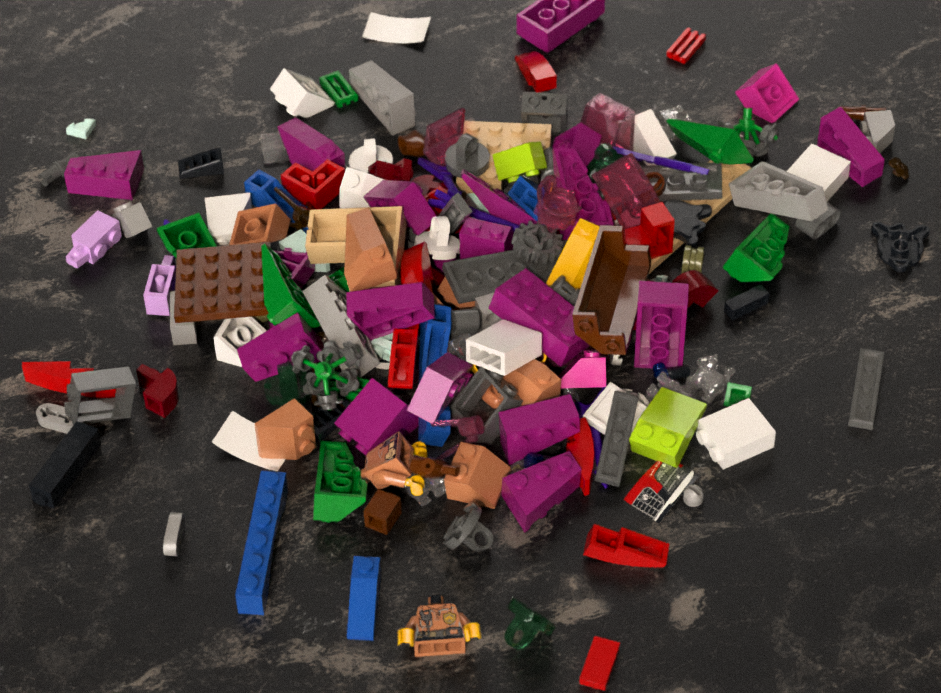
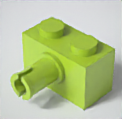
[492,142,547,184]

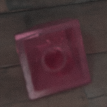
[424,107,465,166]

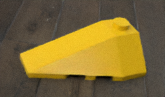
[546,218,600,292]

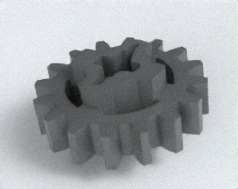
[511,220,564,265]

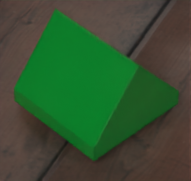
[723,382,752,407]

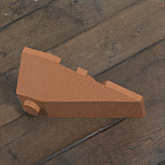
[344,207,397,292]
[502,359,561,407]

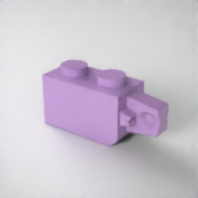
[66,210,122,269]
[143,255,176,316]

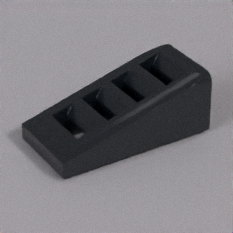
[178,147,224,179]
[310,393,351,442]

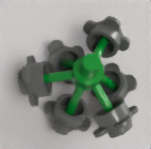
[718,107,780,157]
[291,341,361,411]

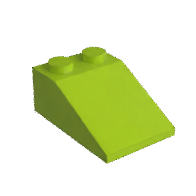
[629,387,707,468]

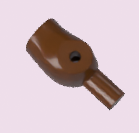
[398,130,441,156]
[410,456,460,479]

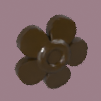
[888,157,909,179]

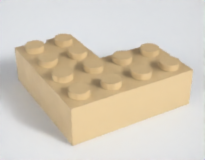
[456,121,551,199]
[305,206,407,292]

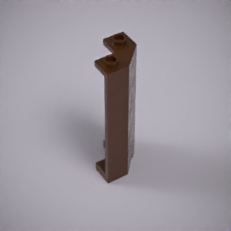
[572,225,651,355]

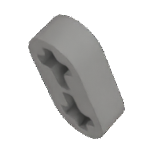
[36,403,73,433]
[163,512,185,556]

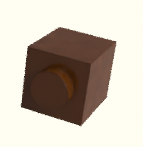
[364,489,402,535]

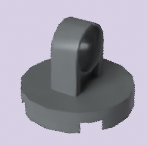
[445,133,490,178]
[443,502,493,552]

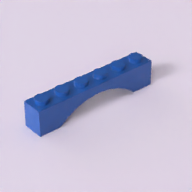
[244,170,309,234]
[418,304,451,447]
[235,471,288,615]

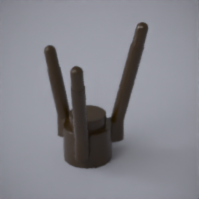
[274,187,313,230]

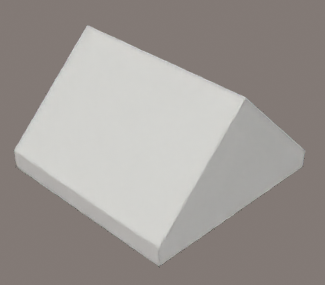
[214,317,267,367]

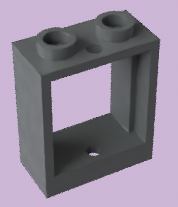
[521,92,568,136]
[64,366,136,425]
[449,367,523,446]

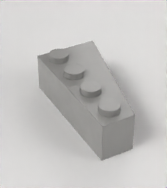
[349,60,416,136]
[729,161,828,221]
[303,275,380,378]

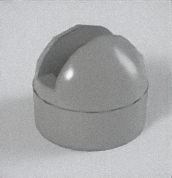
[683,484,704,507]

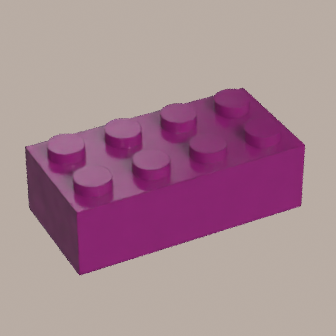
[517,0,605,53]
[488,268,590,367]
[634,281,689,370]

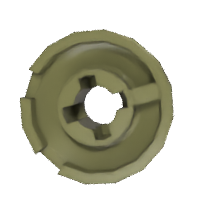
[682,245,704,273]

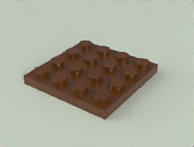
[174,242,271,323]

